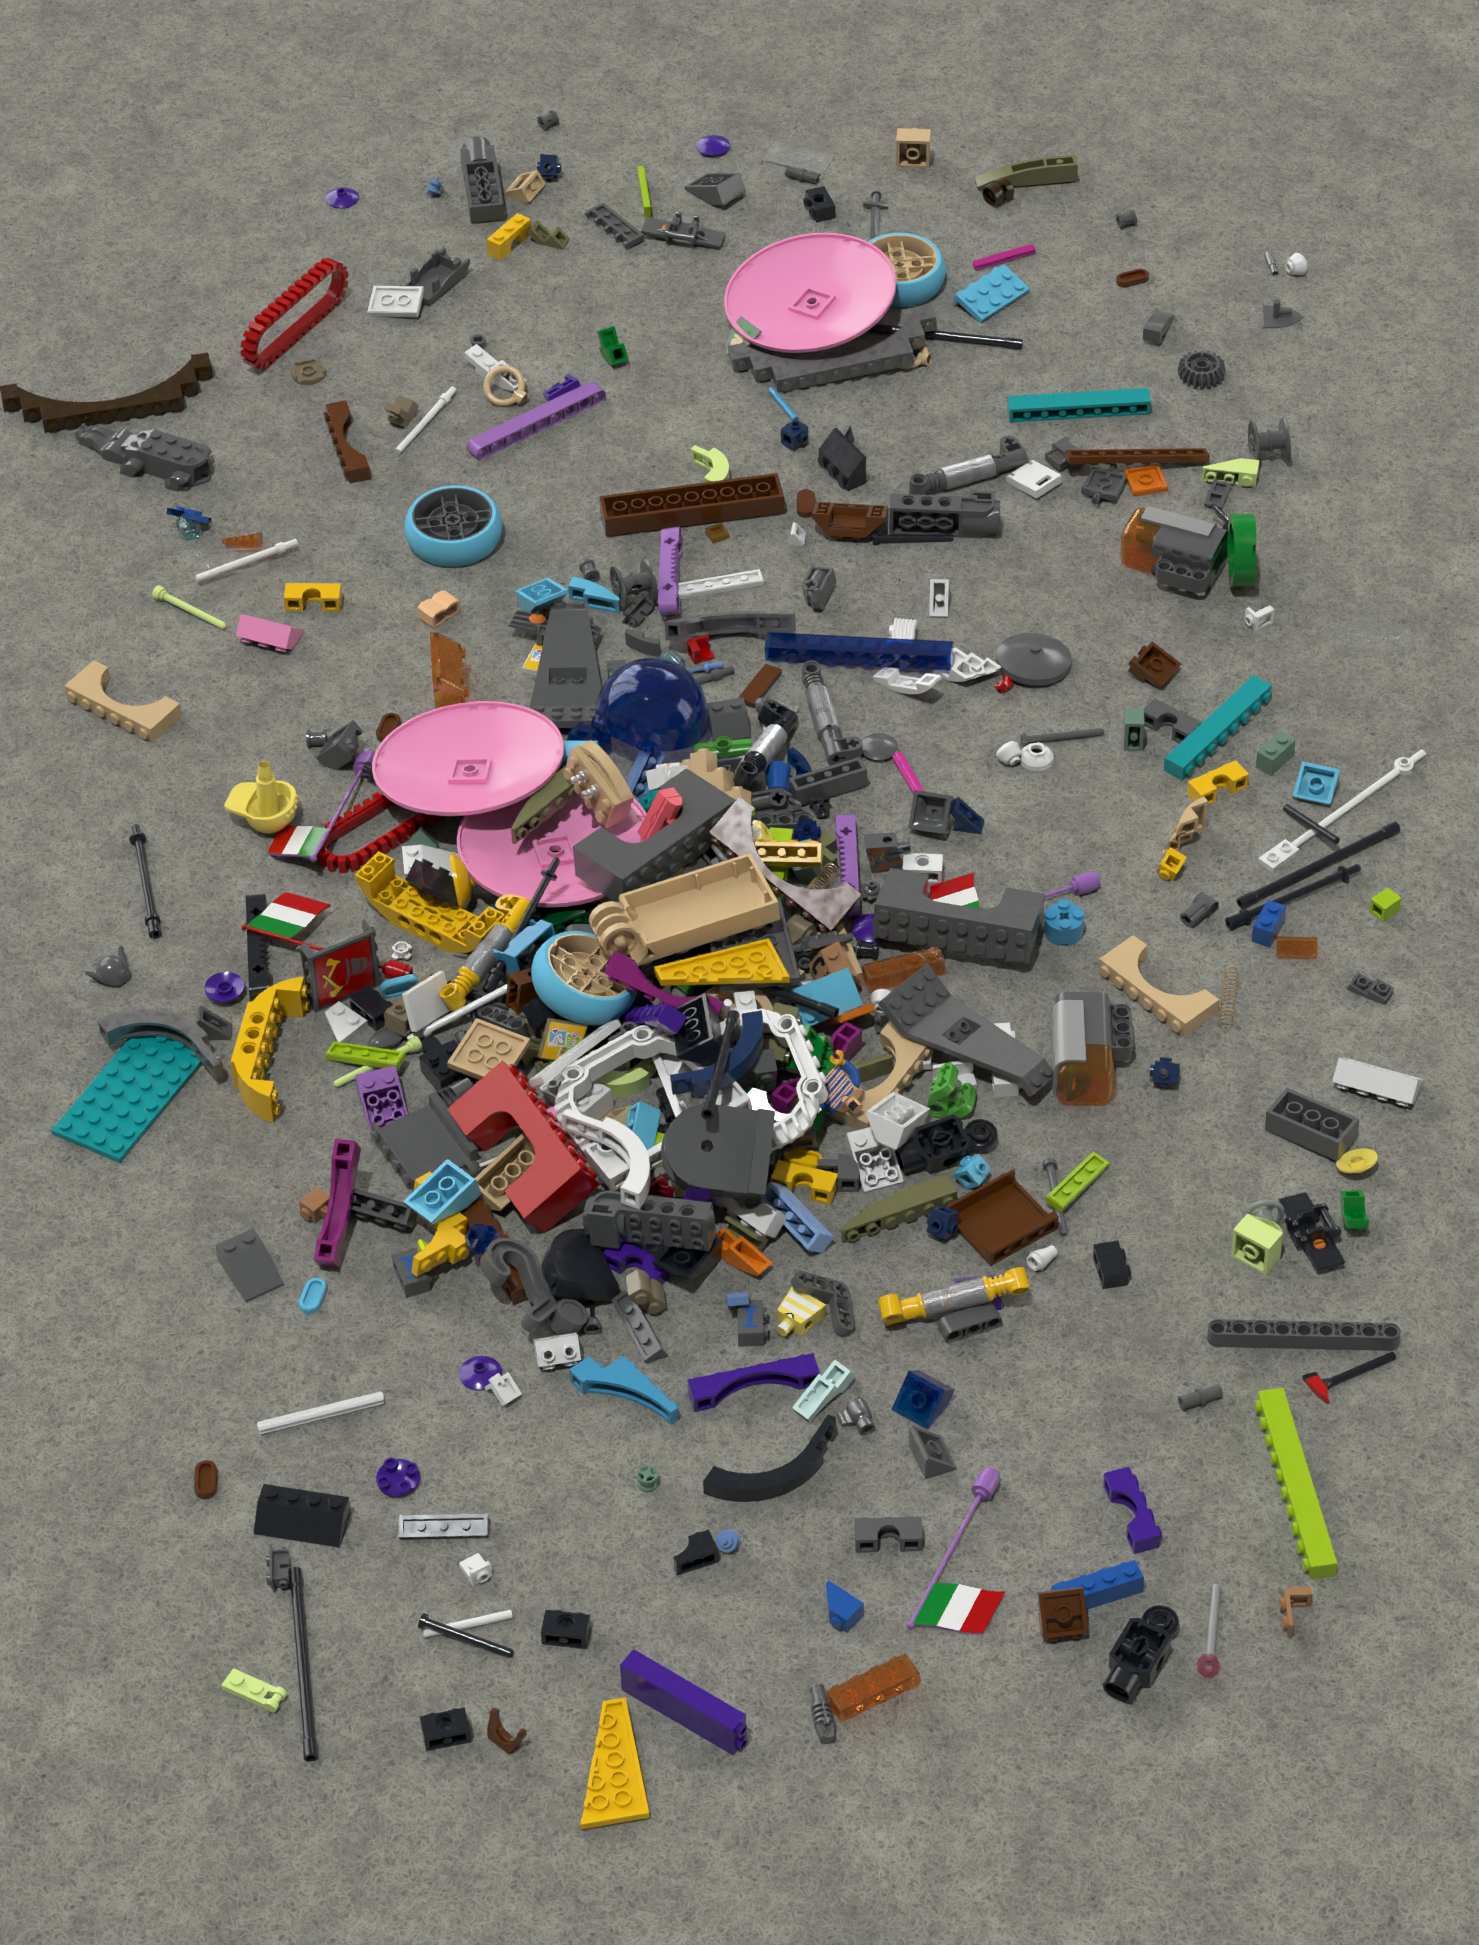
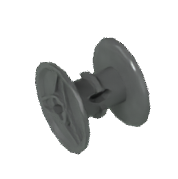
[1248,417,1291,462]
[610,558,658,611]

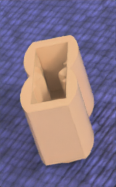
[417,590,460,628]

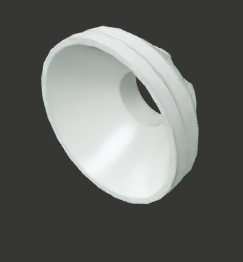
[1019,742,1054,772]

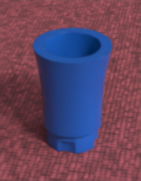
[764,761,791,803]

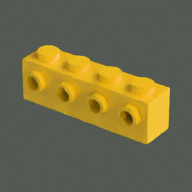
[754,840,823,867]

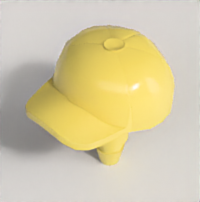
[224,761,299,834]

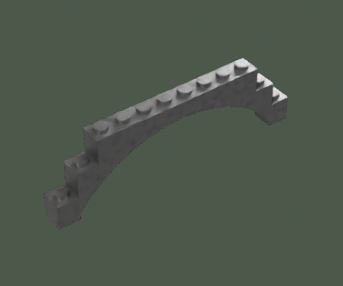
[728,303,937,392]

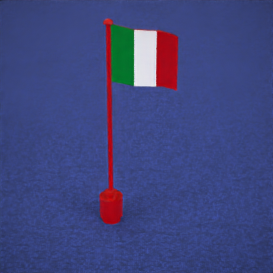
[241,892,413,979]

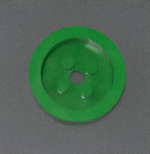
[1227,513,1257,588]

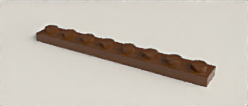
[1065,448,1210,466]

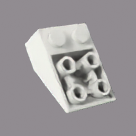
[539,1069,614,1120]
[843,1127,904,1192]

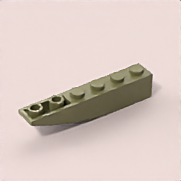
[975,155,1078,190]
[511,766,578,844]
[841,1174,957,1244]

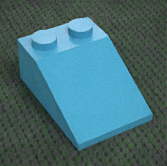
[515,578,569,613]
[790,967,863,1025]
[403,1159,482,1224]

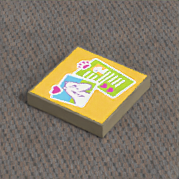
[538,1018,587,1063]

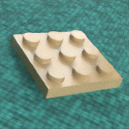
[447,1018,531,1080]

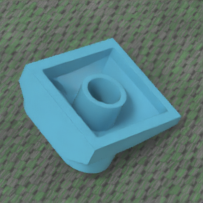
[1292,761,1340,805]

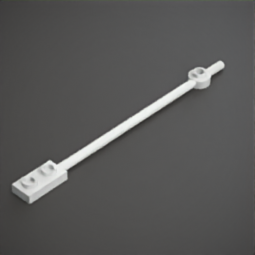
[1258,749,1426,873]

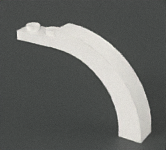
[562,1109,650,1210]

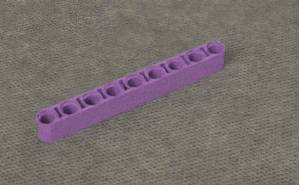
[466,381,606,460]

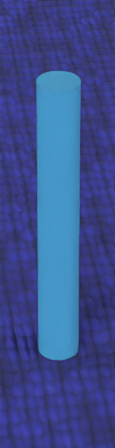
[768,387,799,421]

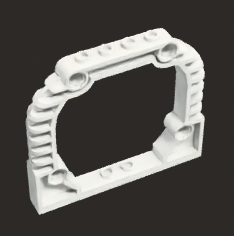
[652,1008,828,1153]
[555,1025,753,1191]

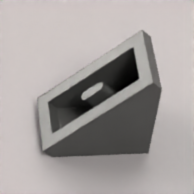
[197,1006,232,1040]

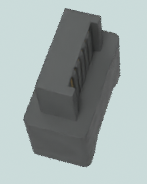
[1045,436,1084,471]

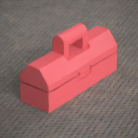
[637,787,682,841]

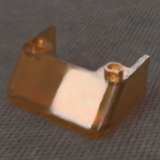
[430,632,468,709]

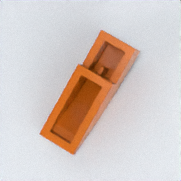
[716,1227,773,1276]

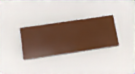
[738,663,782,708]

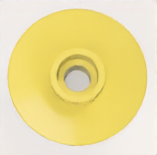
[1336,1148,1378,1174]

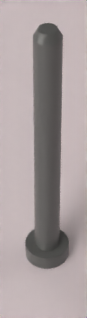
[1020,728,1104,747]
[1042,1158,1068,1237]

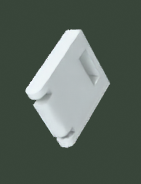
[1006,460,1062,499]

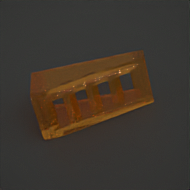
[222,532,263,548]

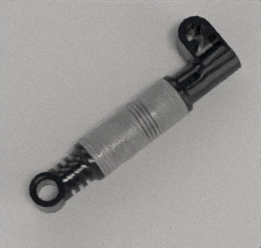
[733,699,798,788]

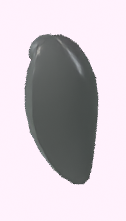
[368,1029,406,1049]

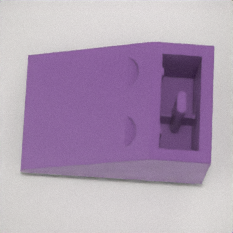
[355,1066,408,1132]

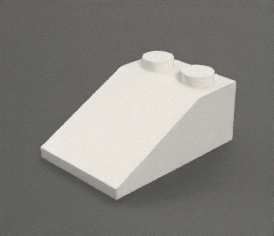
[402,845,459,879]

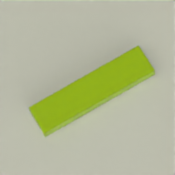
[637,166,651,220]
[325,1041,407,1070]
[1045,1151,1110,1213]

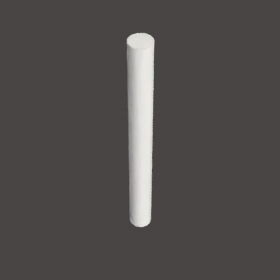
[423,1610,513,1638]

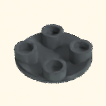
[862,733,898,763]

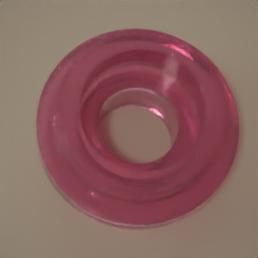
[1197,1654,1220,1677]

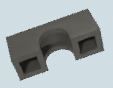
[1144,698,1202,744]
[855,1516,923,1553]

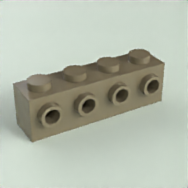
[384,971,451,1037]

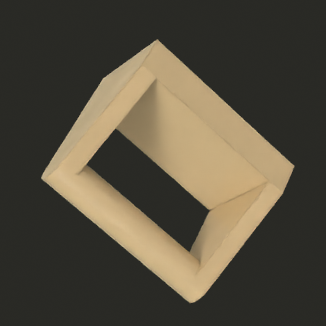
[503,170,545,203]

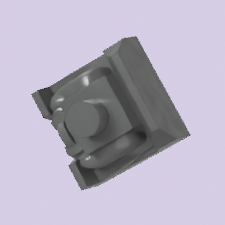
[316,720,364,770]
[908,790,954,834]

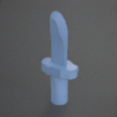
[683,661,724,674]

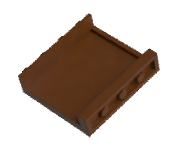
[946,1169,1059,1266]

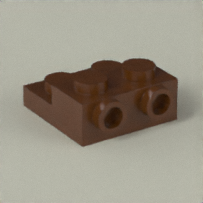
[1128,641,1181,690]
[1037,1587,1088,1641]

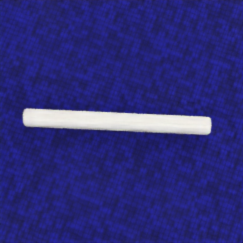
[257,1391,385,1434]

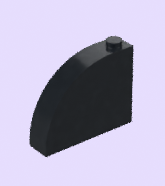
[542,1229,620,1302]

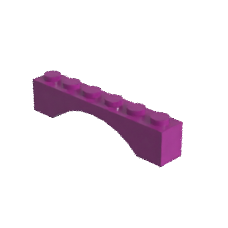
[604,951,724,1019]
[771,1022,862,1114]
[313,1139,361,1269]

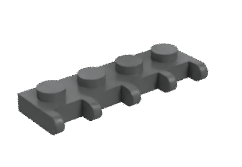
[585,202,644,248]

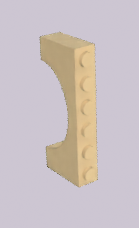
[64,660,182,742]
[1099,935,1219,1037]
[826,1021,934,1130]

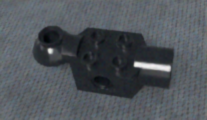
[894,1114,998,1174]
[1103,1605,1179,1703]

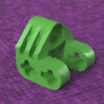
[927,1062,977,1118]

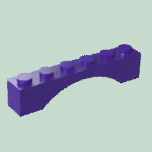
[621,1003,687,1035]
[687,1353,820,1412]

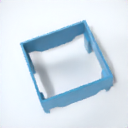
[493,919,555,986]

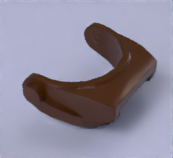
[487,1708,527,1754]

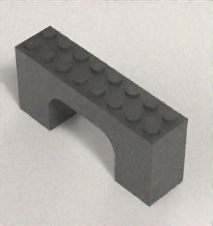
[573,768,736,902]
[872,868,1045,964]

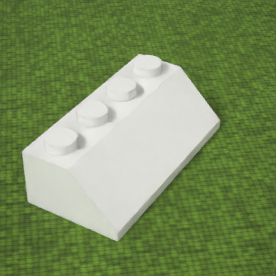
[1332,1057,1423,1107]
[866,1092,930,1150]

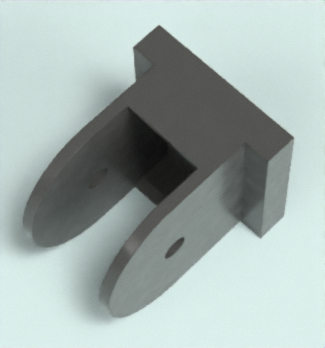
[661,1104,776,1203]

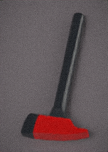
[1302,1352,1396,1403]

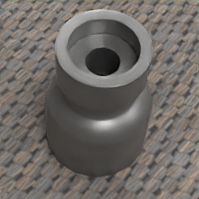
[837,1399,875,1435]

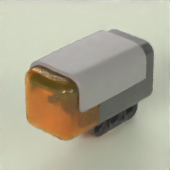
[1120,506,1228,593]
[1050,992,1133,1105]

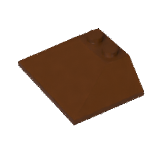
[811,502,888,540]

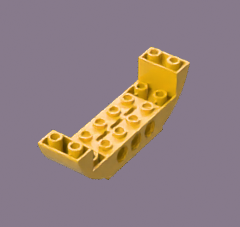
[354,851,505,954]
[230,977,310,1123]

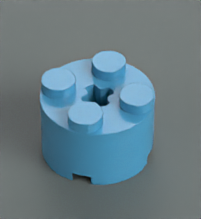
[1044,899,1084,946]

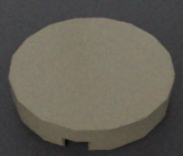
[291,359,326,385]

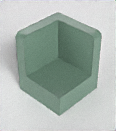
[407,826,438,848]

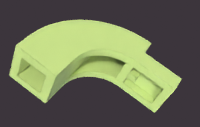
[691,445,729,483]
[596,1058,657,1098]

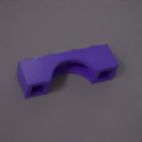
[1103,1467,1162,1554]

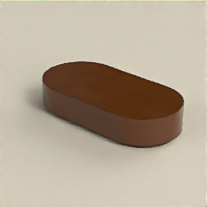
[1116,269,1149,288]
[797,489,815,518]
[376,713,401,742]
[194,1460,217,1500]

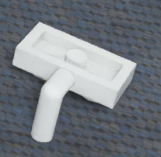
[723,991,757,1017]

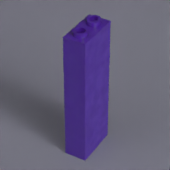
[620,1649,748,1756]

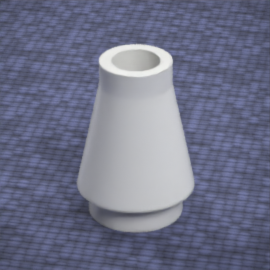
[1027,1245,1058,1271]

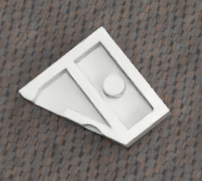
[325,1001,368,1043]

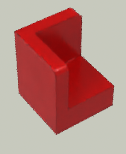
[687,634,714,665]

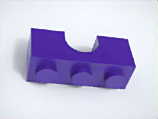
[603,1241,670,1285]

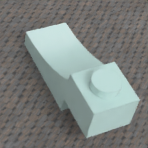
[792,1360,855,1422]

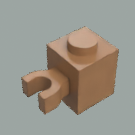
[299,1186,330,1224]

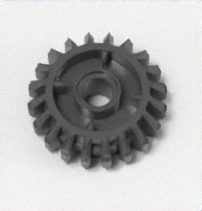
[1178,350,1226,390]

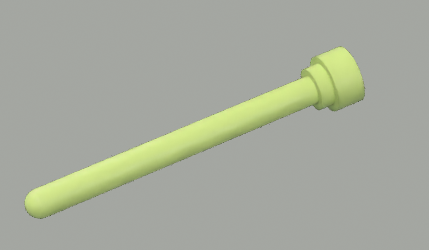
[152,585,227,629]
[334,1035,422,1088]

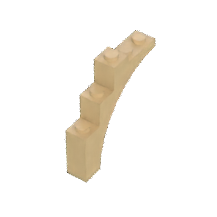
[667,748,752,805]

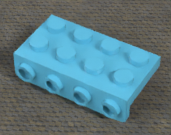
[953,264,1030,323]

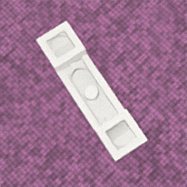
[873,667,941,694]

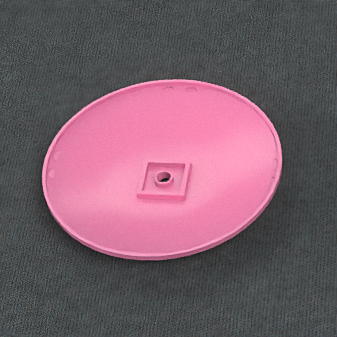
[724,233,896,353]
[372,701,564,816]
[457,786,647,907]

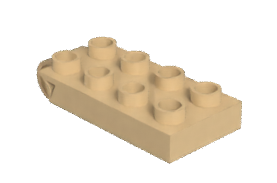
[589,853,780,966]

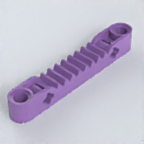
[658,527,683,616]
[835,814,860,918]

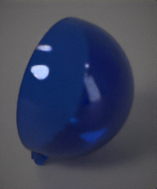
[590,658,709,754]

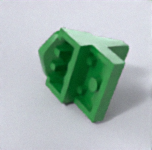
[784,1025,835,1076]

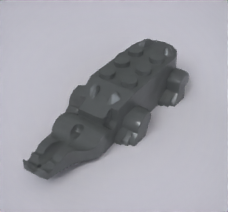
[75,423,212,492]

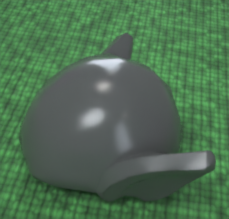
[85,945,130,986]

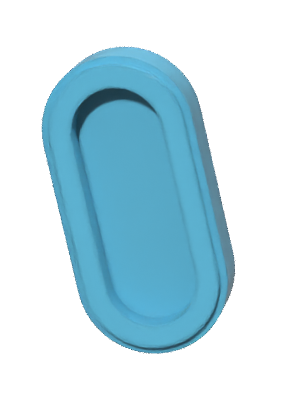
[380,974,419,998]
[299,1278,327,1314]

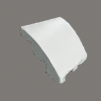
[932,647,1001,682]

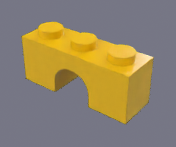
[486,213,531,260]
[284,583,342,611]
[1187,760,1249,805]
[771,1160,838,1205]

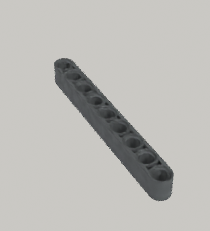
[1207,1319,1401,1351]

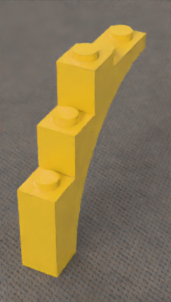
[411,1172,470,1277]

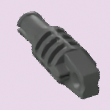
[810,1684,835,1742]

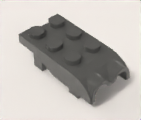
[405,247,470,305]

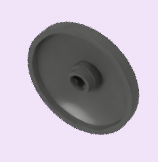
[996,633,1071,685]

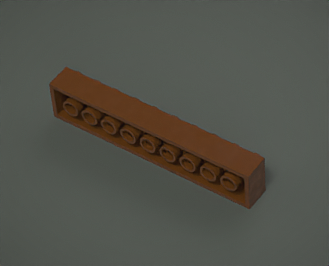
[599,473,784,536]

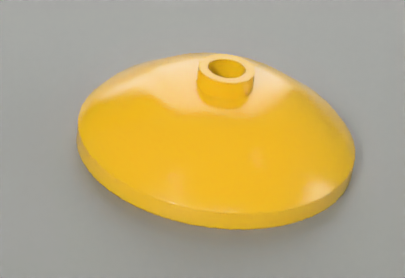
[450,853,475,910]

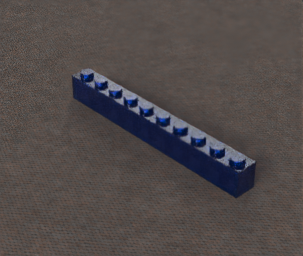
[764,632,954,670]

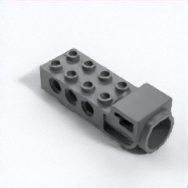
[460,136,504,223]
[889,490,1000,538]
[583,1191,716,1251]

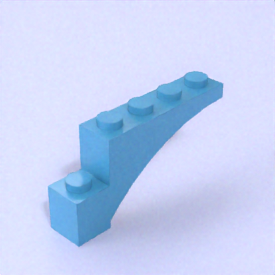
[569,1356,679,1425]

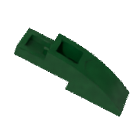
[526,910,590,945]

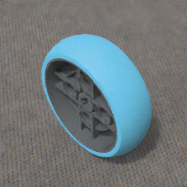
[404,485,502,567]

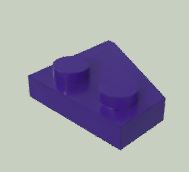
[543,374,581,402]

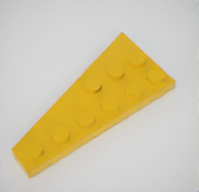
[654,938,790,986]
[580,1697,650,1830]

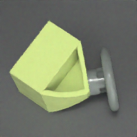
[1231,1200,1284,1275]

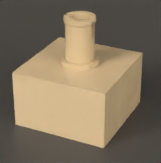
[896,128,931,168]

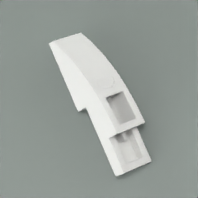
[464,344,527,391]

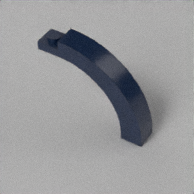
[670,1010,764,1098]

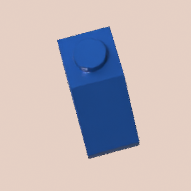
[826,1580,864,1633]

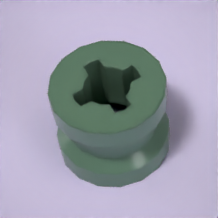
[636,1465,659,1492]

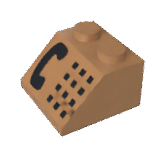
[808,941,860,984]

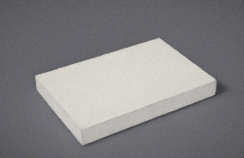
[367,286,425,317]
[402,971,450,1032]

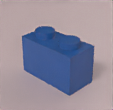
[1251,900,1286,948]

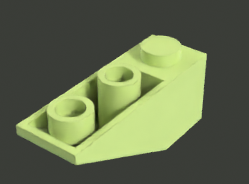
[1202,458,1259,487]

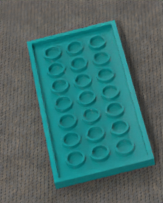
[51,1036,203,1164]

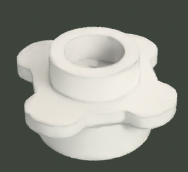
[392,941,412,960]

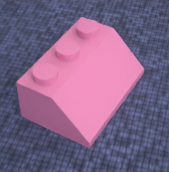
[236,614,305,652]

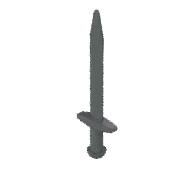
[863,190,888,239]

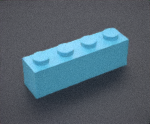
[626,1101,661,1150]

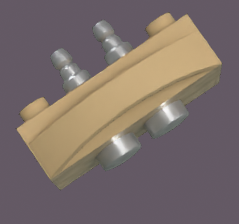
[563,740,634,828]

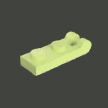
[221,1668,288,1713]

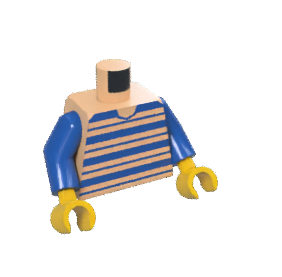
[798,1050,863,1114]

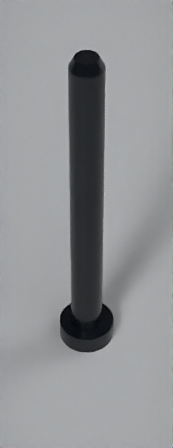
[873,532,953,545]
[418,1613,514,1657]

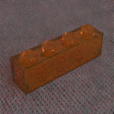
[862,946,945,993]
[827,1653,920,1723]

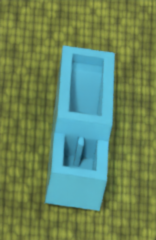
[568,576,620,613]

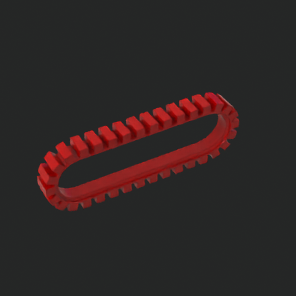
[240,258,349,370]
[317,792,445,873]

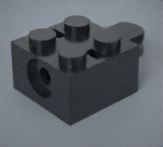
[419,1037,477,1091]

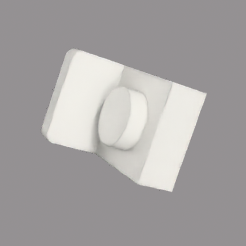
[1244,606,1275,631]
[484,1372,522,1406]
[459,1553,492,1586]

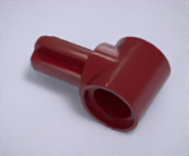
[648,1175,676,1198]

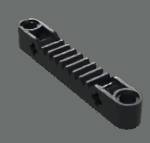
[246,894,270,1001]

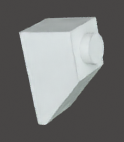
[929,579,949,617]

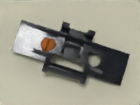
[1279,1192,1345,1271]

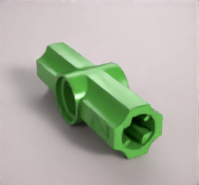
[694,736,752,760]

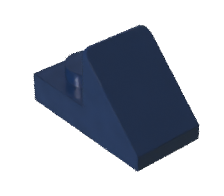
[950,797,984,834]

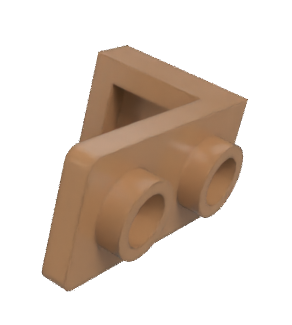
[1279,1586,1312,1638]

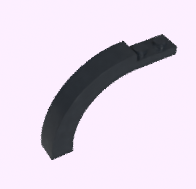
[703,1414,837,1502]

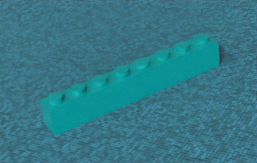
[1007,388,1151,423]
[1164,675,1272,781]

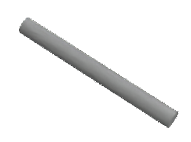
[1205,1584,1221,1663]

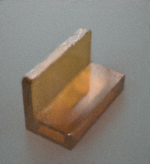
[1276,936,1317,957]

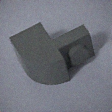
[817,1153,859,1192]

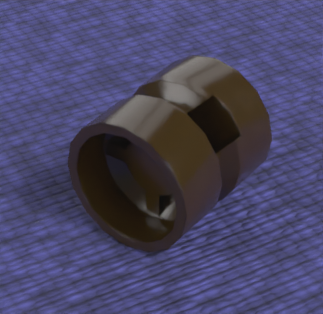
[982,177,1014,207]

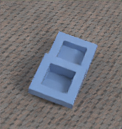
[726,1291,749,1306]

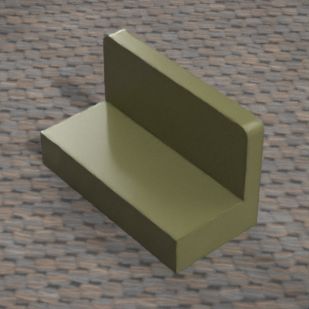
[853,1054,893,1083]
[725,1215,768,1252]

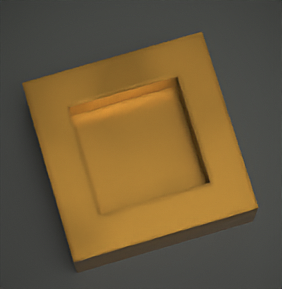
[705,523,729,544]

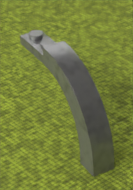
[665,611,796,641]
[97,1009,223,1080]

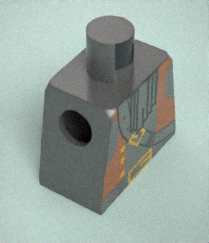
[864,832,911,873]

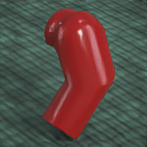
[995,673,1013,693]

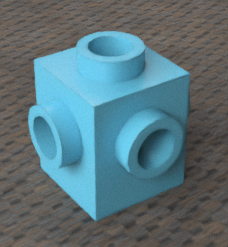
[954,1154,991,1189]

